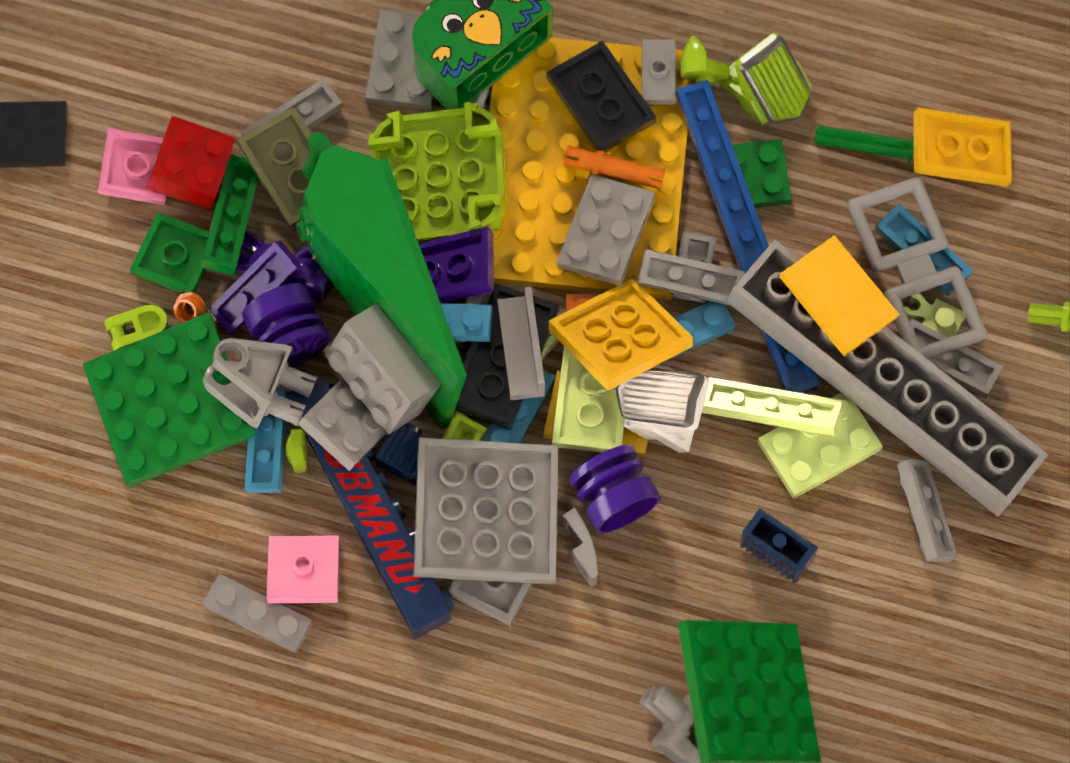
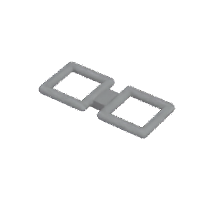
[847,177,987,359]

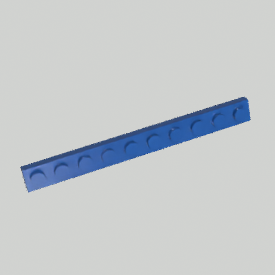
[675,80,820,393]

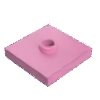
[97,127,166,206]
[267,535,339,604]

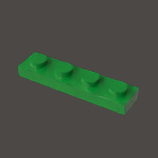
[200,154,258,276]

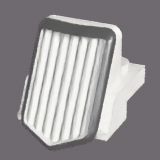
[616,365,710,453]

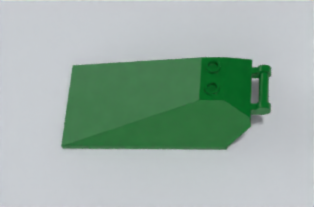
[296,132,467,429]

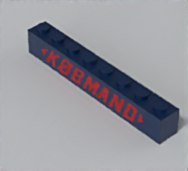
[286,375,454,639]

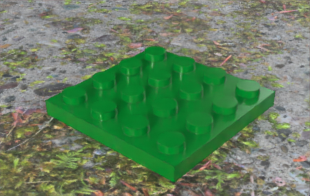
[83,312,257,488]
[678,620,821,763]

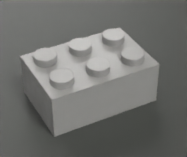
[325,304,441,434]

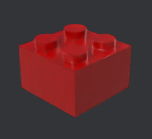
[146,115,236,210]

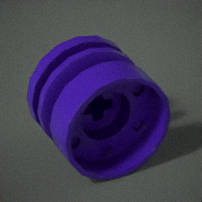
[242,283,331,367]
[569,445,661,534]

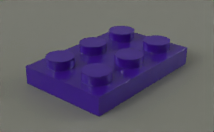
[419,226,494,304]

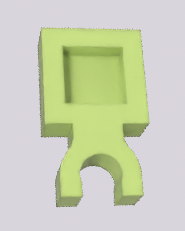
[904,293,966,338]

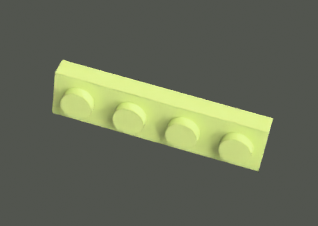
[702,377,843,436]

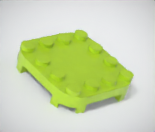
[368,102,507,243]

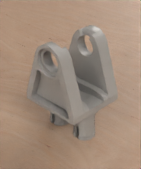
[203,338,317,429]
[639,685,701,763]

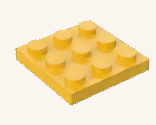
[549,278,693,391]

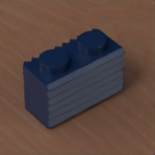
[375,423,426,486]
[740,508,818,583]

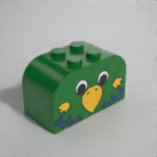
[412,0,553,110]

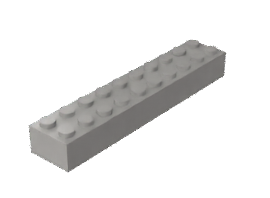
[727,239,1048,517]

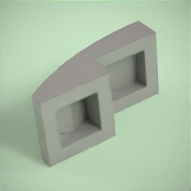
[563,508,598,588]

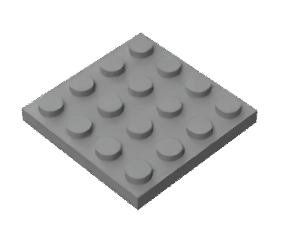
[413,437,558,584]

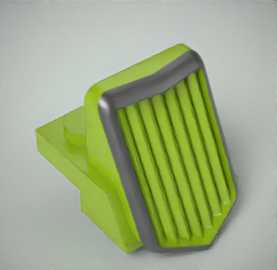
[718,32,813,125]

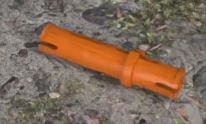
[563,145,666,190]

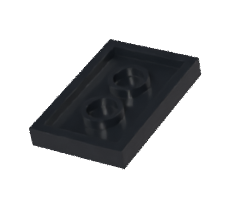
[546,40,657,152]

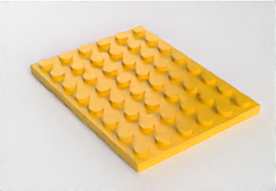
[489,38,692,300]

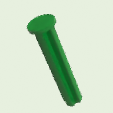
[814,125,914,163]

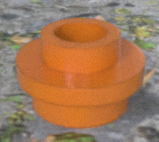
[173,292,207,323]

